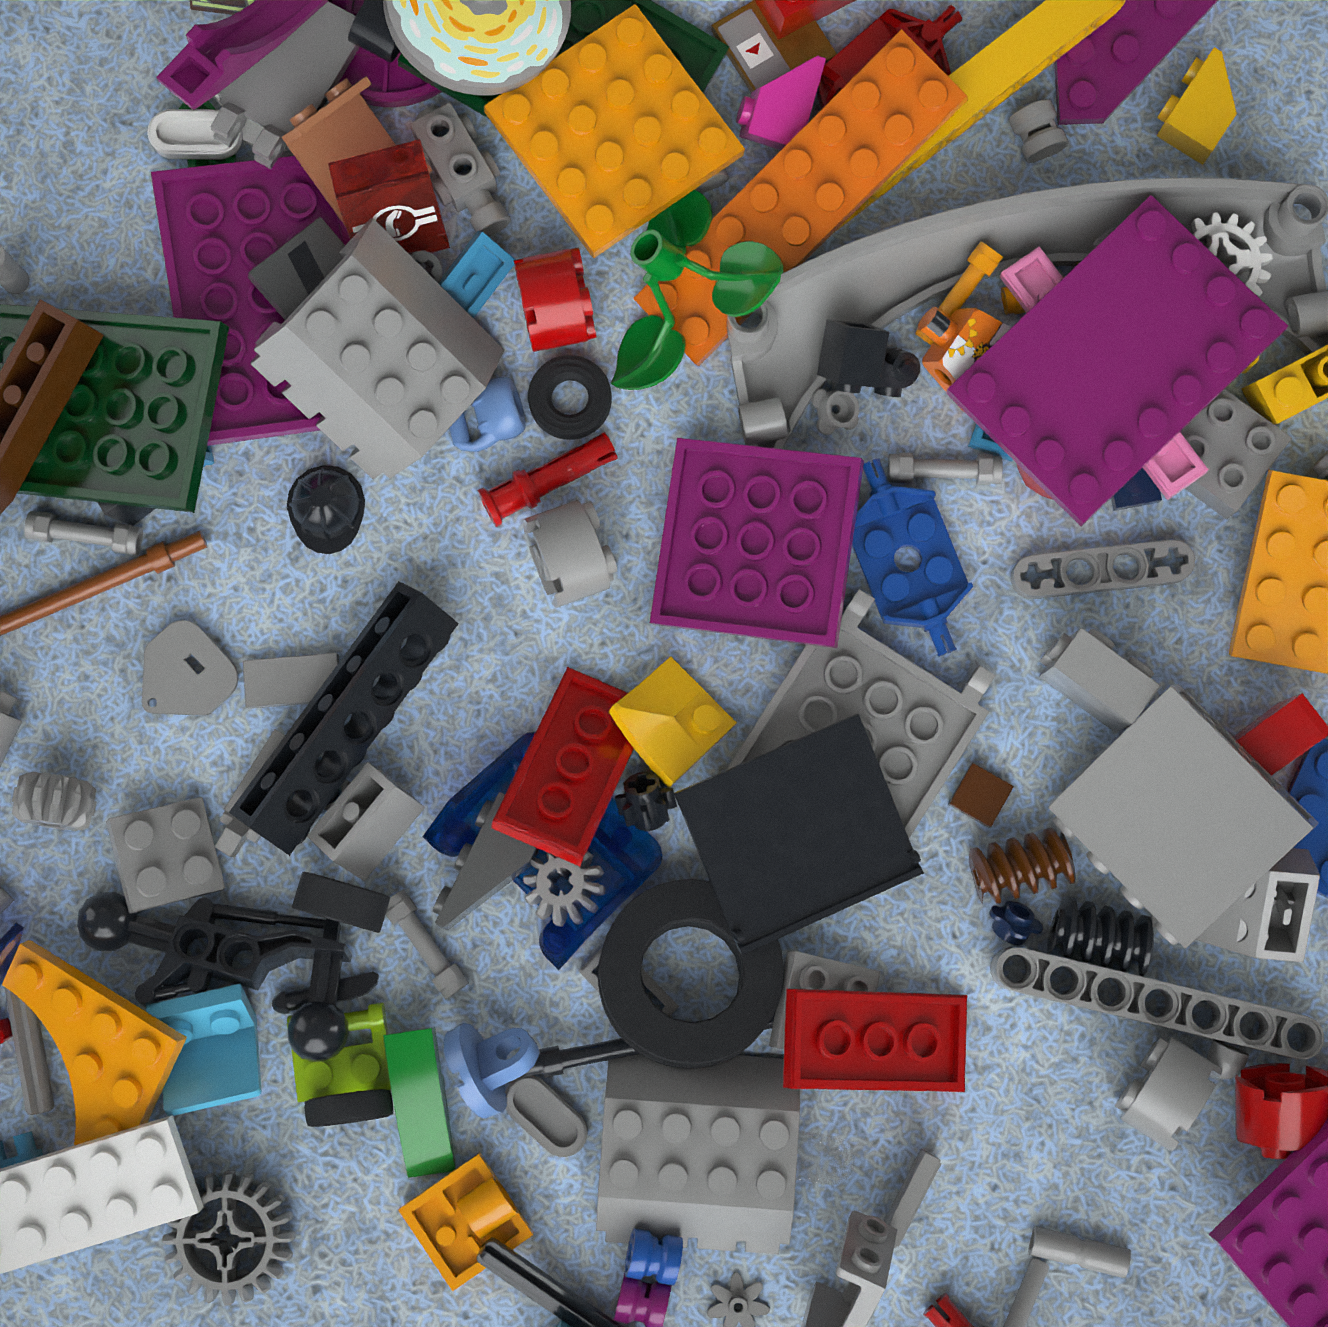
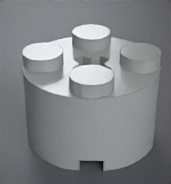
[523,500,617,608]
[1115,1037,1223,1151]

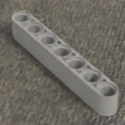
[990,948,1324,1059]

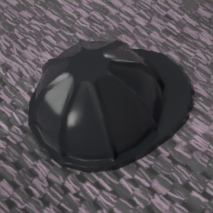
[287,465,365,554]

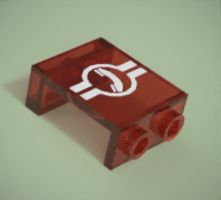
[328,139,450,253]

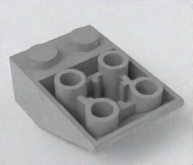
[1151,848,1320,962]

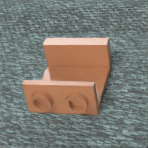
[281,76,433,231]

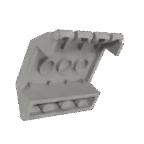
[250,218,504,479]
[596,1054,800,1254]

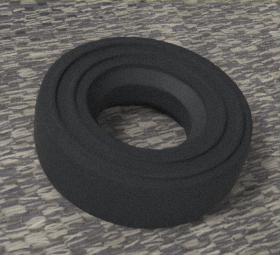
[528,355,612,440]
[304,1089,393,1127]

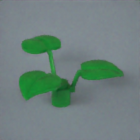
[611,190,783,390]

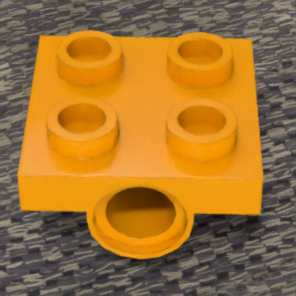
[398,1152,534,1291]

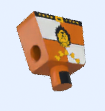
[918,307,1011,412]

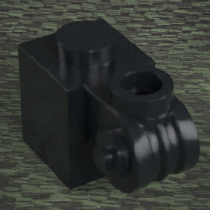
[817,319,920,397]

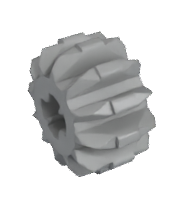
[12,772,97,831]
[523,851,606,927]

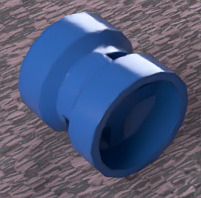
[624,1228,683,1286]

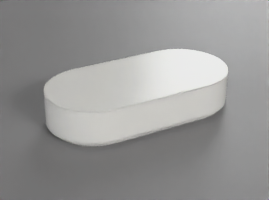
[147,109,243,160]

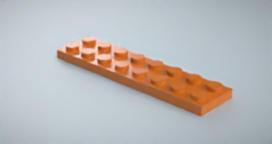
[633,29,968,366]

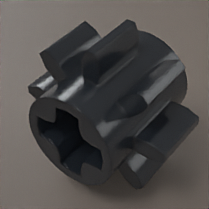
[615,772,677,831]

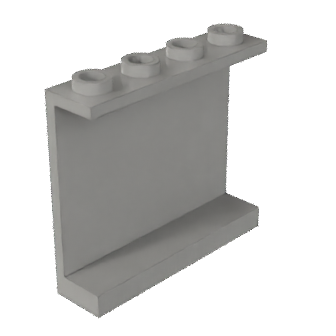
[1048,684,1319,949]

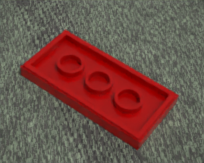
[491,667,634,866]
[783,988,967,1092]

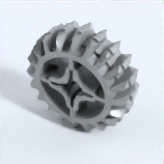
[162,1170,296,1305]

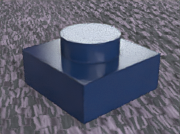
[1111,468,1162,511]

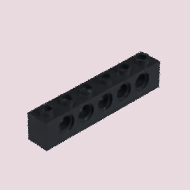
[229,581,459,856]

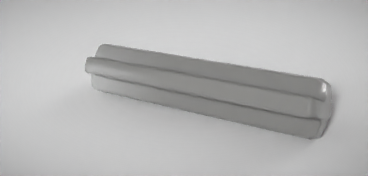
[4,977,54,1115]

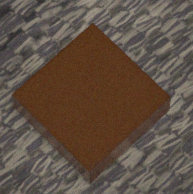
[948,763,1014,828]

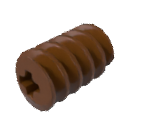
[969,828,1076,904]

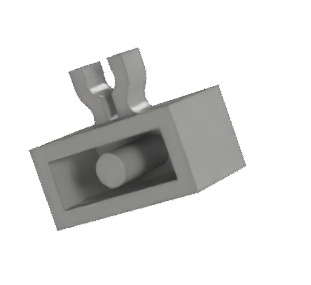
[307,762,425,882]

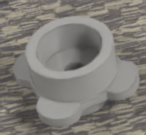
[811,389,859,435]

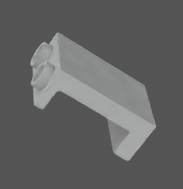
[801,1210,898,1327]

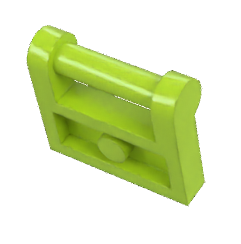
[287,1002,391,1102]

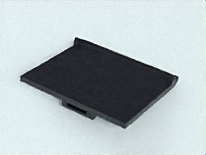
[674,714,924,955]

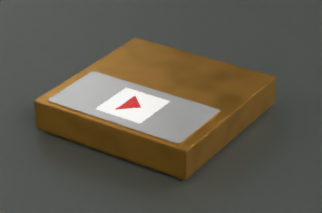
[711,0,837,92]

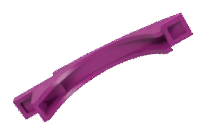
[156,0,329,110]

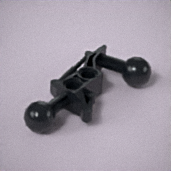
[77,892,352,1062]

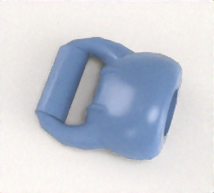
[449,377,526,452]

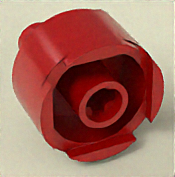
[514,247,596,352]
[1235,1063,1328,1159]

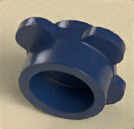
[989,901,1043,945]

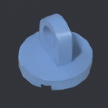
[444,1023,539,1119]

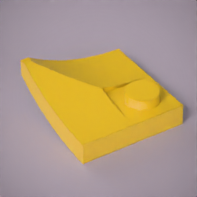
[609,656,737,787]

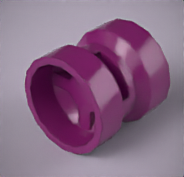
[614,1274,672,1327]

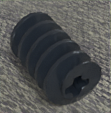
[1047,896,1154,977]

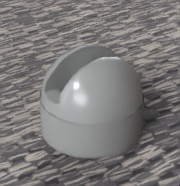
[1207,1039,1250,1079]

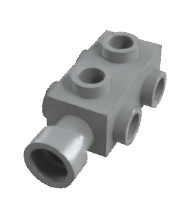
[408,102,511,237]

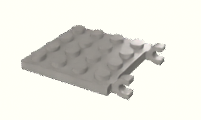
[727,589,996,838]

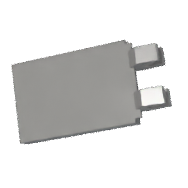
[210,1,360,169]

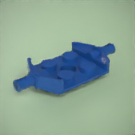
[852,458,973,657]

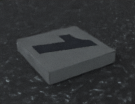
[248,217,345,320]

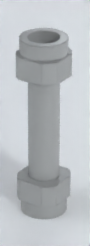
[888,453,1003,485]
[24,511,143,555]
[385,889,469,999]

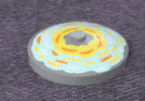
[383,0,571,95]

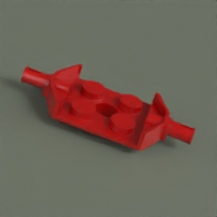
[817,5,962,110]

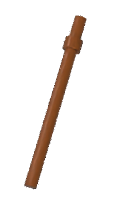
[0,530,208,636]

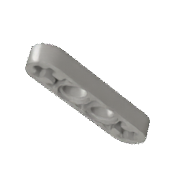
[1011,540,1195,599]

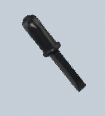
[272,972,379,1014]

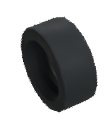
[292,871,390,933]

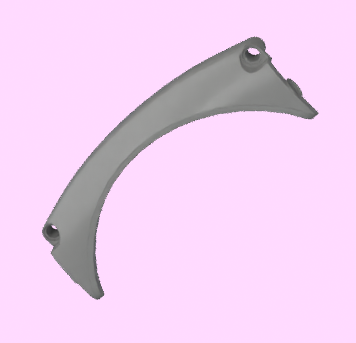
[727,178,1328,449]

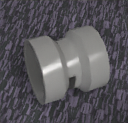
[1009,99,1069,163]

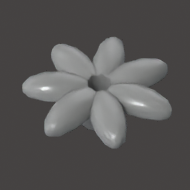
[707,1272,770,1327]

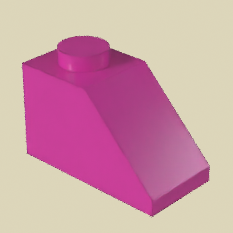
[736,56,826,150]

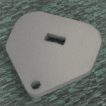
[142,620,238,716]

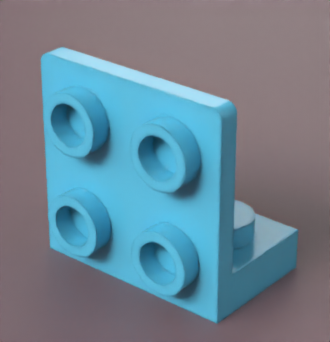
[146,983,262,1116]

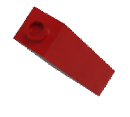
[1233,693,1328,776]

